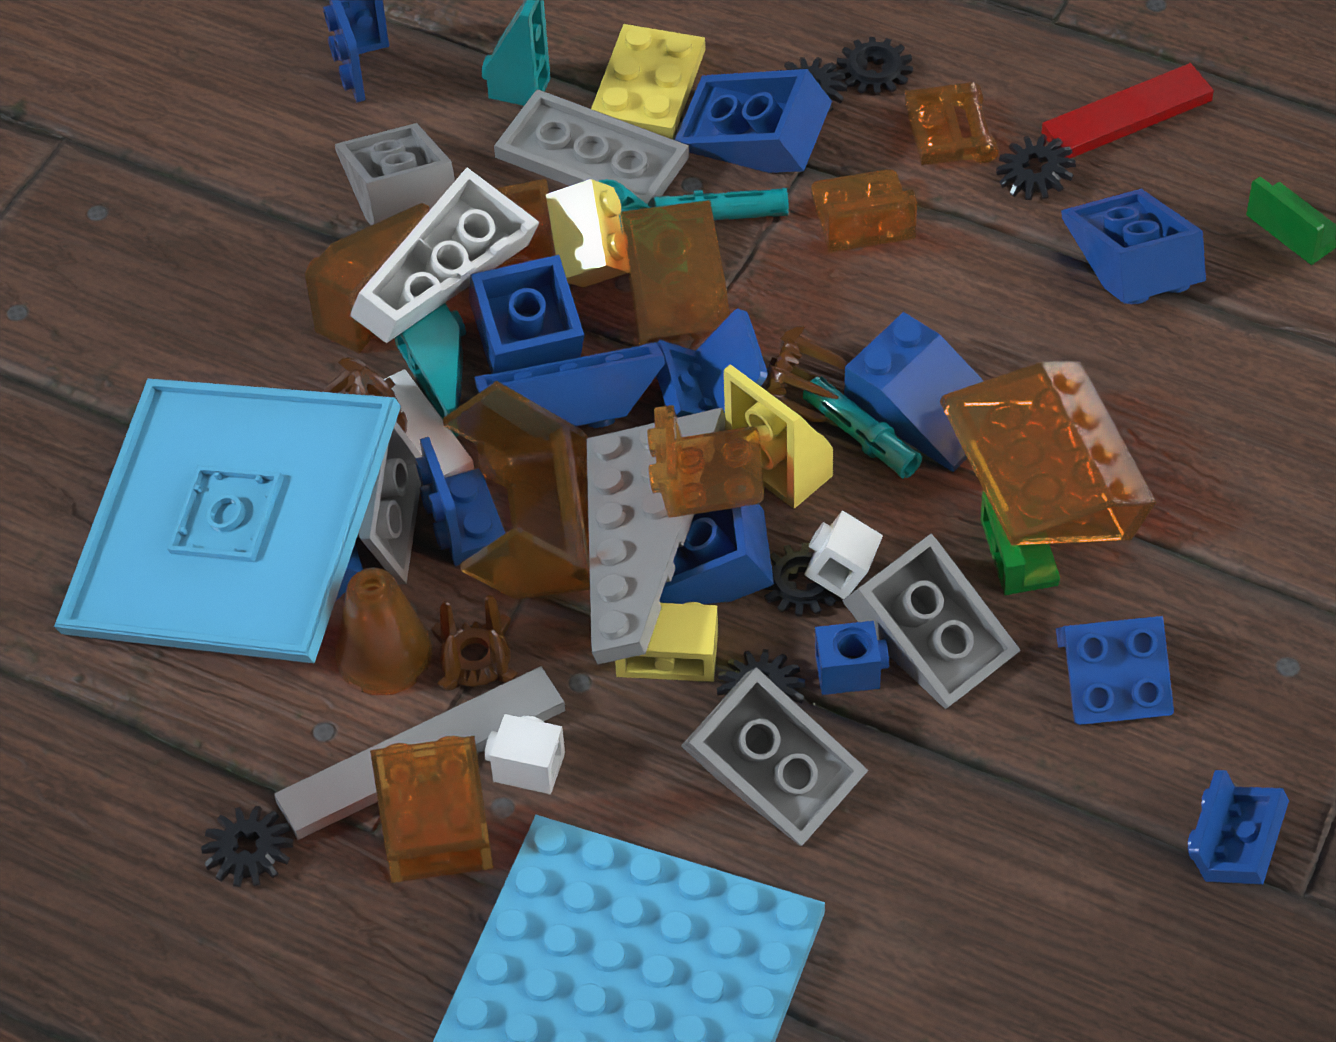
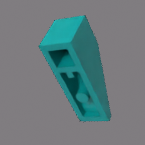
[482,0,551,106]
[395,303,466,437]

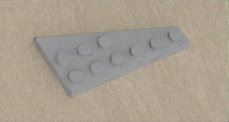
[587,408,725,664]

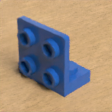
[415,437,509,566]
[1056,616,1174,725]

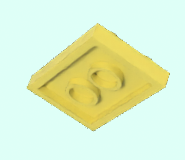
[591,24,705,139]

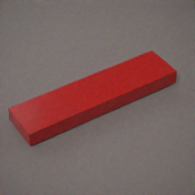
[1041,63,1214,158]

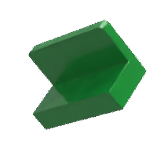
[1246,176,1336,266]
[980,488,1060,596]

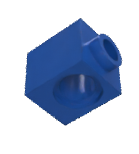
[815,621,889,695]

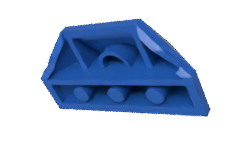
[475,342,665,436]

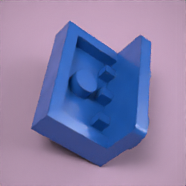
[1188,770,1289,885]

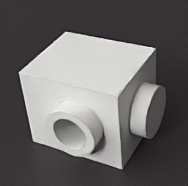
[804,510,883,599]
[485,714,565,794]

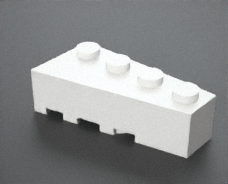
[350,167,540,343]

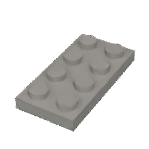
[494,89,689,209]

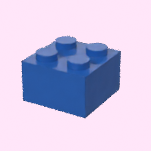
[468,255,584,374]

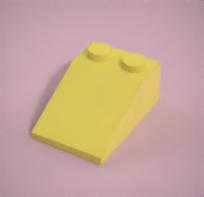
[724,364,833,509]

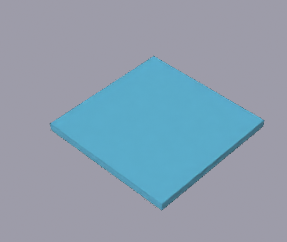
[54,378,401,663]

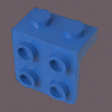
[323,0,389,102]
[656,309,767,419]

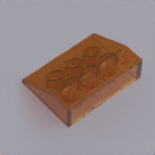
[939,361,1156,545]

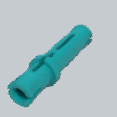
[654,188,789,226]
[803,376,922,479]

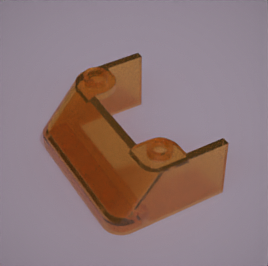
[443,381,590,599]

